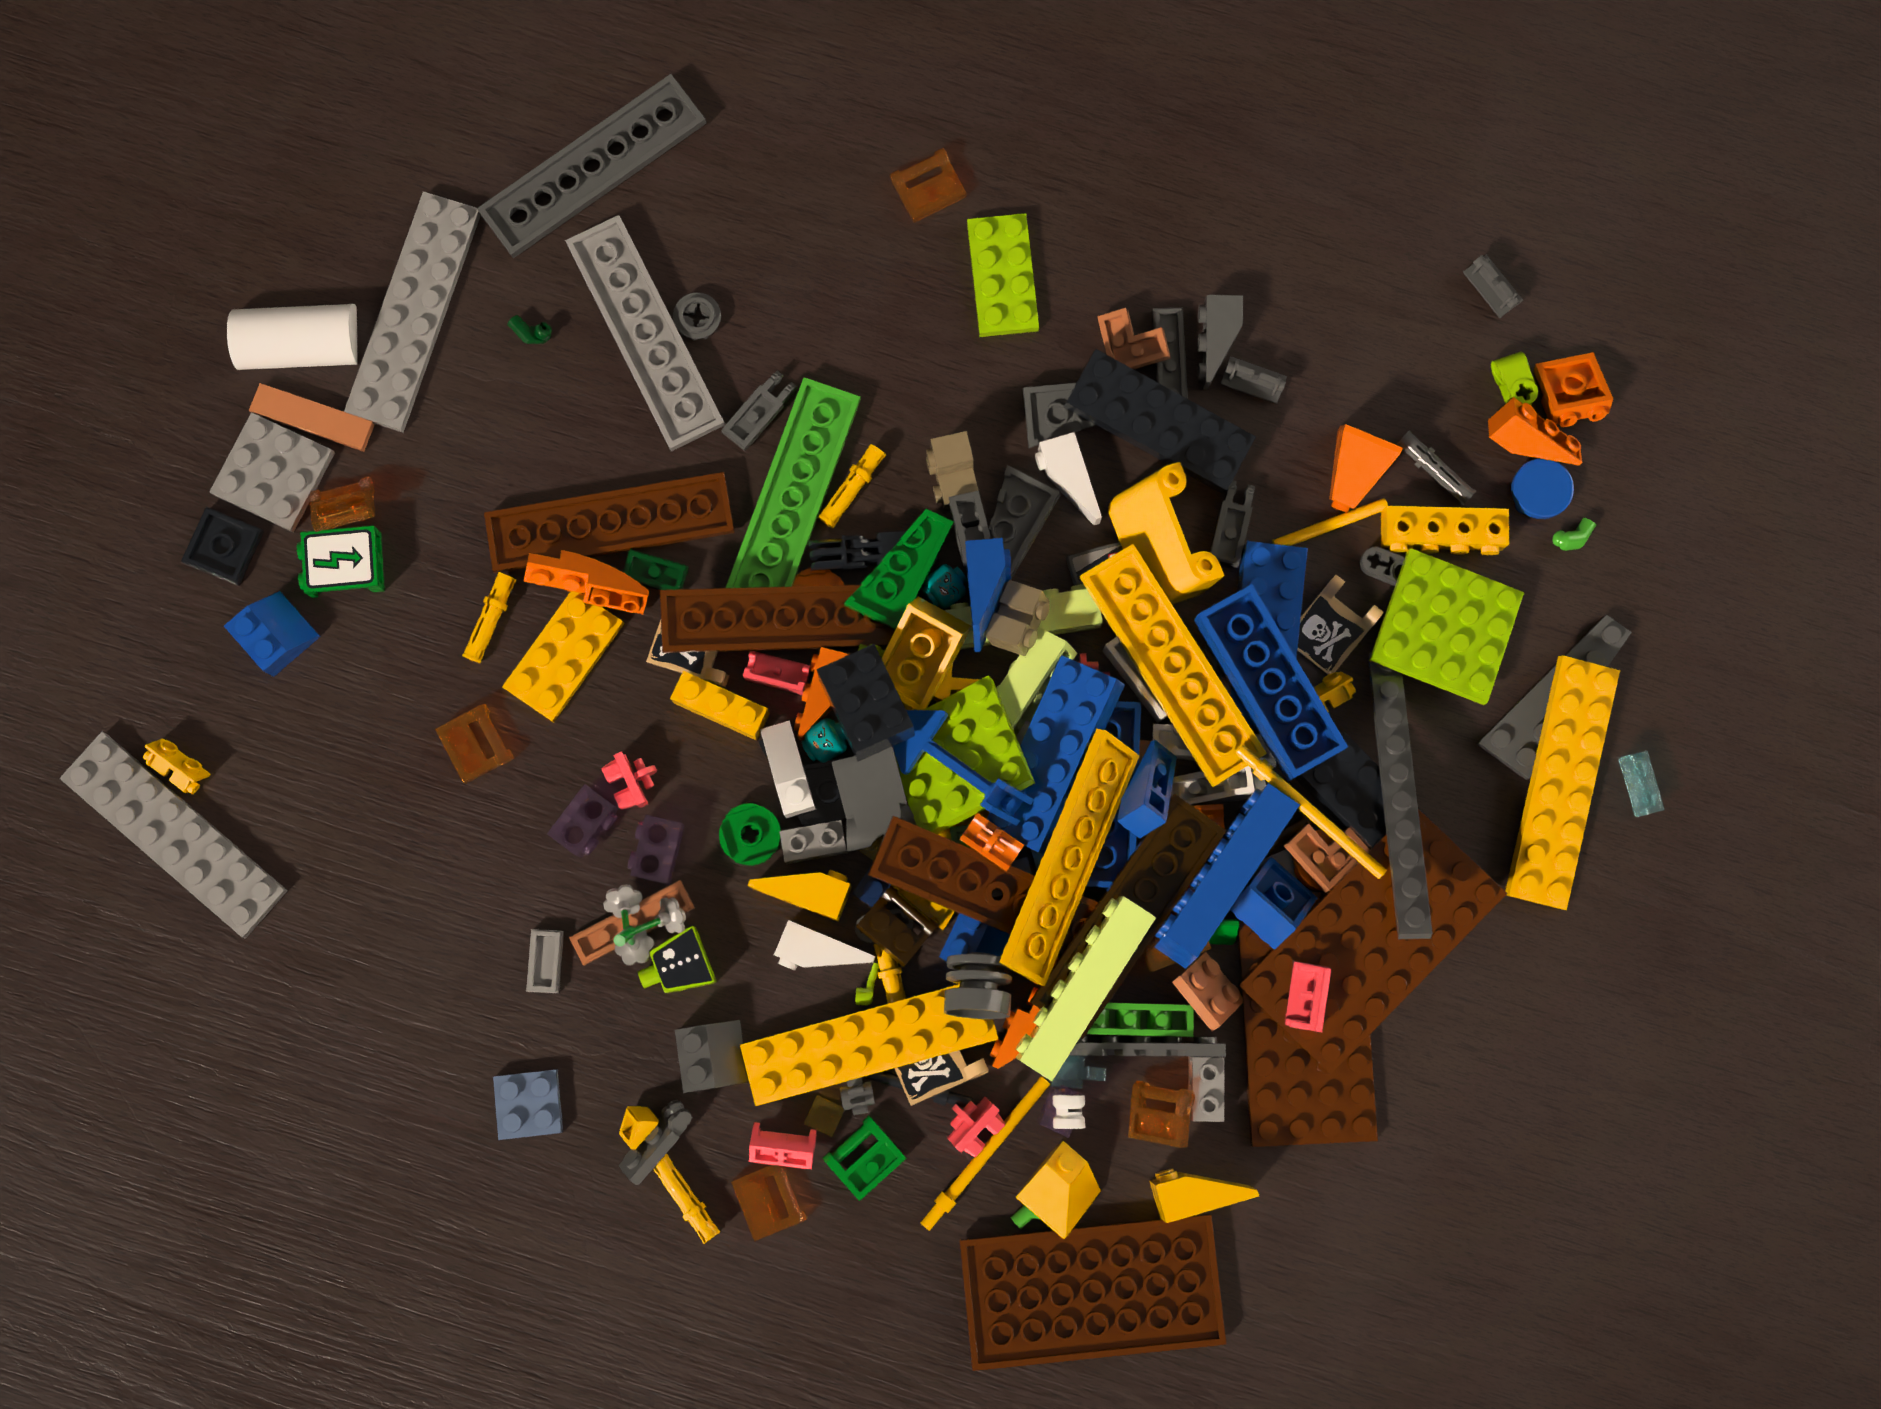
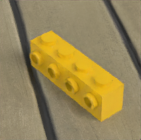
[1381,506,1509,555]

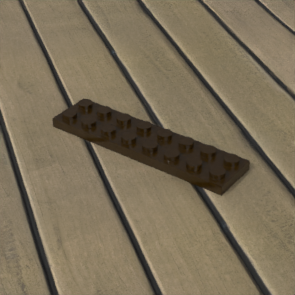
[1029,794,1226,1039]

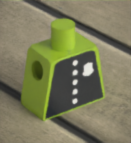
[638,926,717,993]

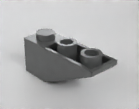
[1197,295,1243,391]

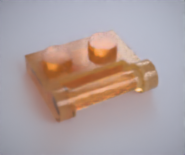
[890,148,967,223]
[310,476,375,532]
[435,704,514,784]
[1128,1080,1195,1148]
[731,1165,807,1242]

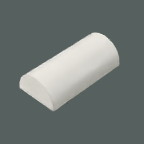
[227,304,358,370]

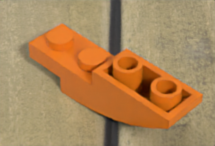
[523,550,649,614]
[989,955,1061,1069]

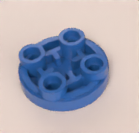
[1511,458,1574,519]

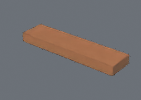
[249,383,375,452]
[569,880,695,966]

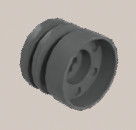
[944,952,1012,1019]

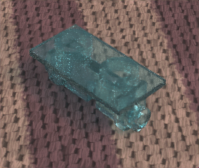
[1618,751,1665,817]

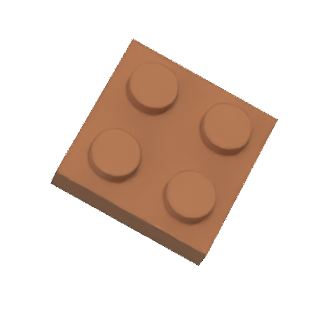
[1172,952,1243,1032]

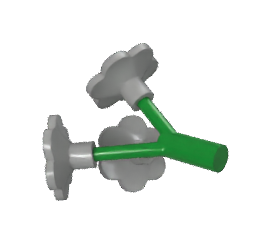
[603,885,686,966]

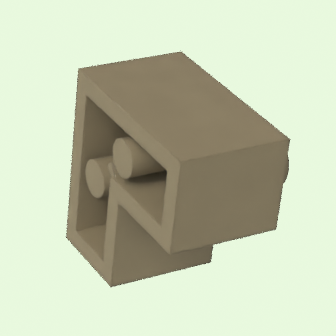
[926,431,978,511]

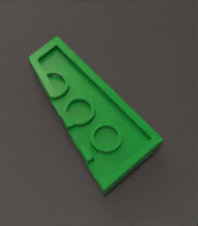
[844,509,954,630]

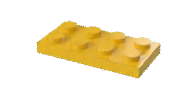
[502,591,625,723]

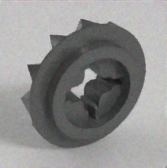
[673,293,721,341]

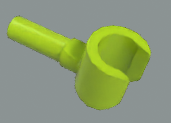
[855,963,879,1006]

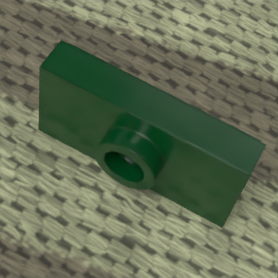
[623,549,689,590]

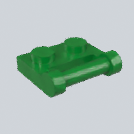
[822,1115,907,1201]

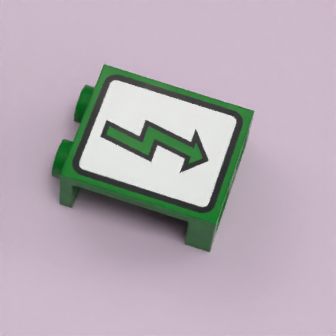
[297,526,385,598]

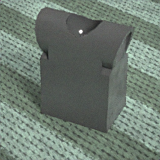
[832,747,916,853]

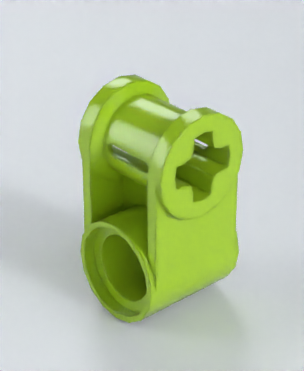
[1491,351,1538,405]

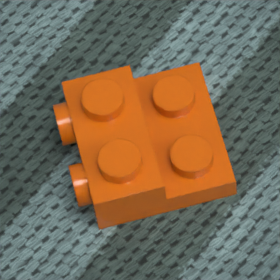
[1533,352,1613,427]

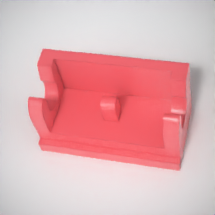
[743,651,810,695]
[1285,961,1331,1032]
[749,1122,817,1170]

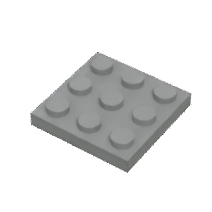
[210,412,335,533]

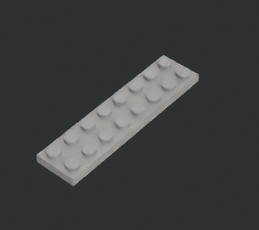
[344,191,481,433]
[565,215,725,451]
[59,732,288,938]

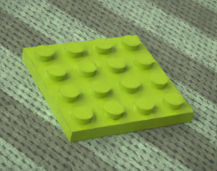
[1369,548,1524,705]
[894,675,1035,834]

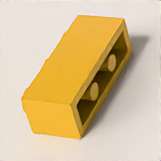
[670,671,770,741]

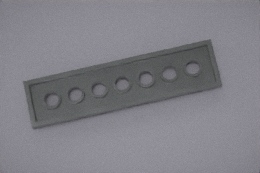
[477,74,707,259]

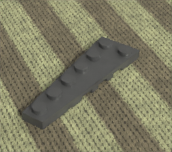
[1476,615,1632,780]
[1069,1036,1226,1057]

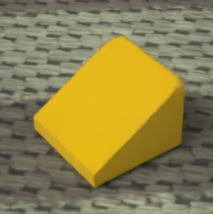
[619,1106,659,1150]

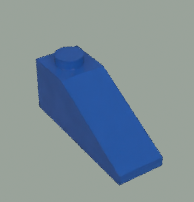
[1117,739,1177,839]

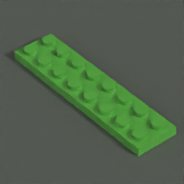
[726,377,861,588]

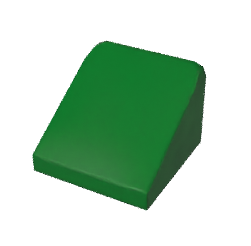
[1207,919,1239,945]

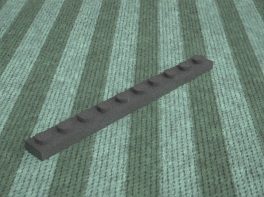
[1368,653,1433,939]

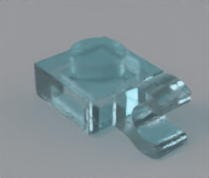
[1051,1056,1106,1089]

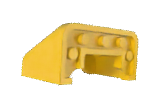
[1108,462,1224,604]

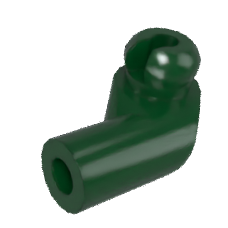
[507,315,552,344]

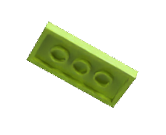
[967,213,1039,337]

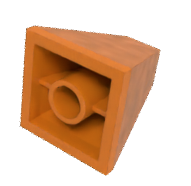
[1329,424,1403,513]

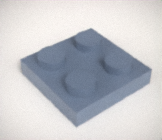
[493,1069,563,1140]

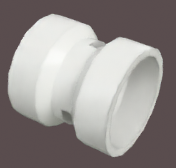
[1053,1095,1085,1129]

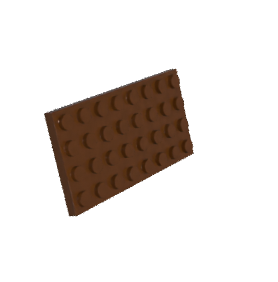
[1239,809,1508,1074]
[1237,891,1378,1147]
[960,1214,1226,1371]

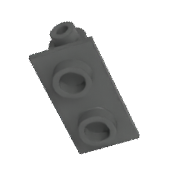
[1463,254,1524,318]
[1221,356,1287,404]

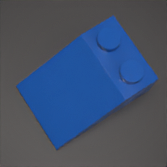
[965,538,1011,652]

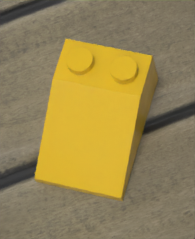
[881,596,972,710]
[748,870,852,922]
[1149,1169,1259,1223]

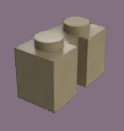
[984,580,1050,656]

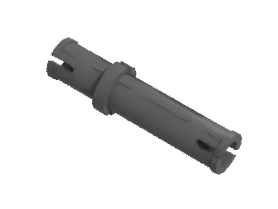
[1396,430,1476,506]

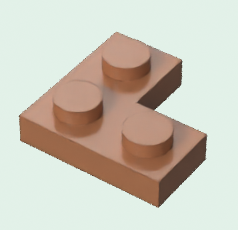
[1097,308,1171,369]
[1283,823,1370,892]

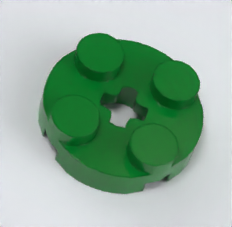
[719,803,781,866]

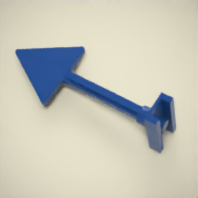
[892,710,1034,826]

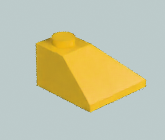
[1016,1141,1101,1239]

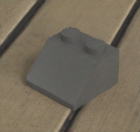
[675,1020,749,1093]

